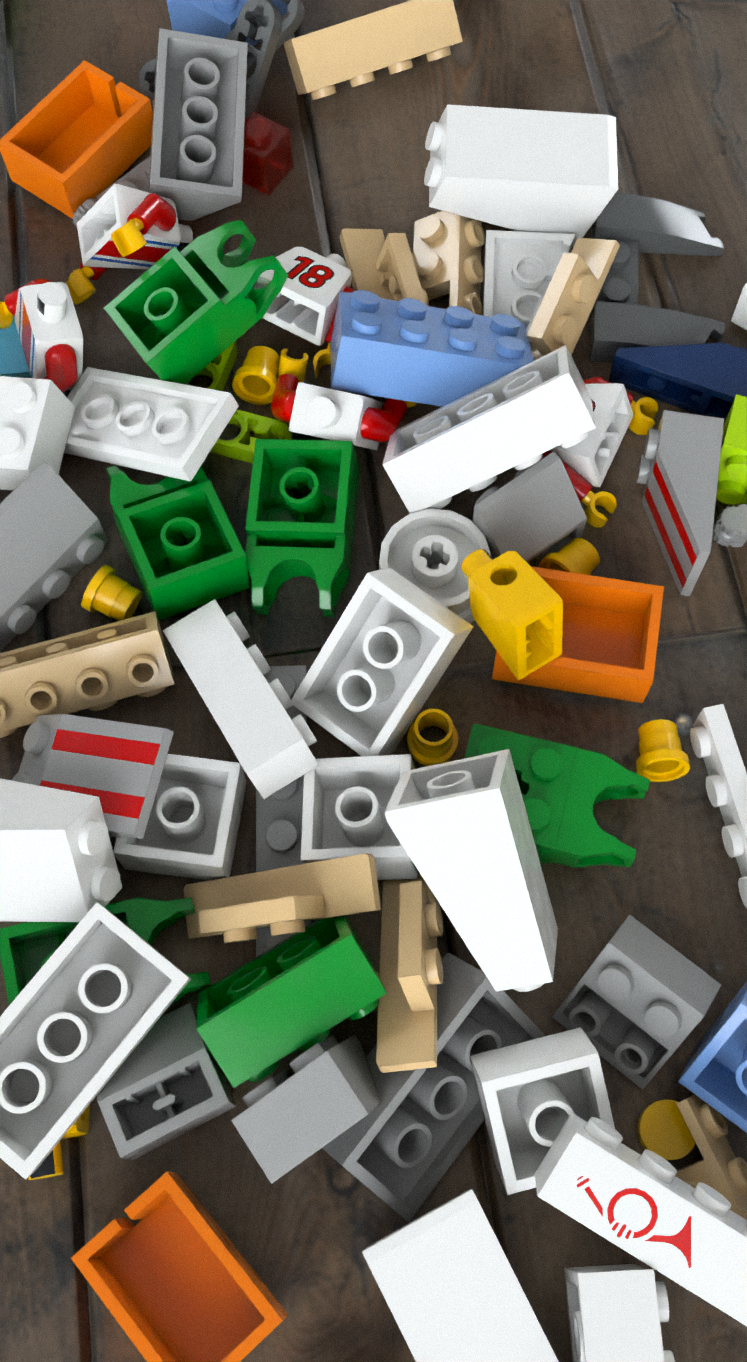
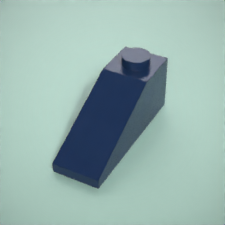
[609,343,747,423]

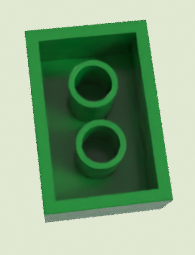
[196,915,387,1088]

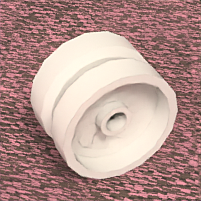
[379,508,491,624]

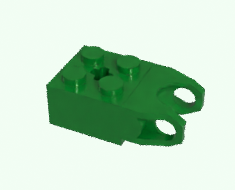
[104,220,288,384]
[245,439,360,617]
[106,465,250,621]
[464,723,650,868]
[0,897,211,1007]

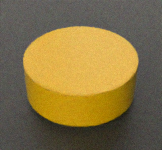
[637,1100,696,1161]

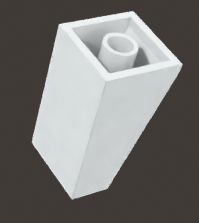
[424,105,618,246]
[385,749,558,992]
[0,779,123,922]
[362,1189,559,1362]

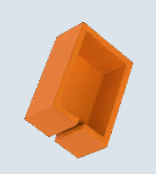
[0,60,153,218]
[492,566,664,703]
[71,1171,288,1362]

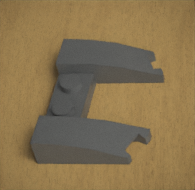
[589,192,725,362]

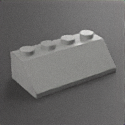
[148,28,248,221]
[0,461,108,653]
[322,953,545,1222]

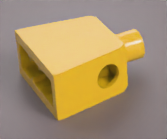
[461,549,563,681]

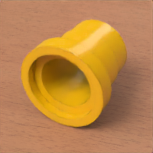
[232,346,280,405]
[538,537,600,575]
[81,565,143,621]
[407,709,458,766]
[636,719,690,782]

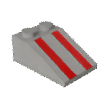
[636,410,724,596]
[11,714,174,839]

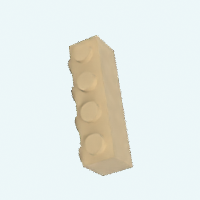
[283,0,463,100]
[0,611,175,738]

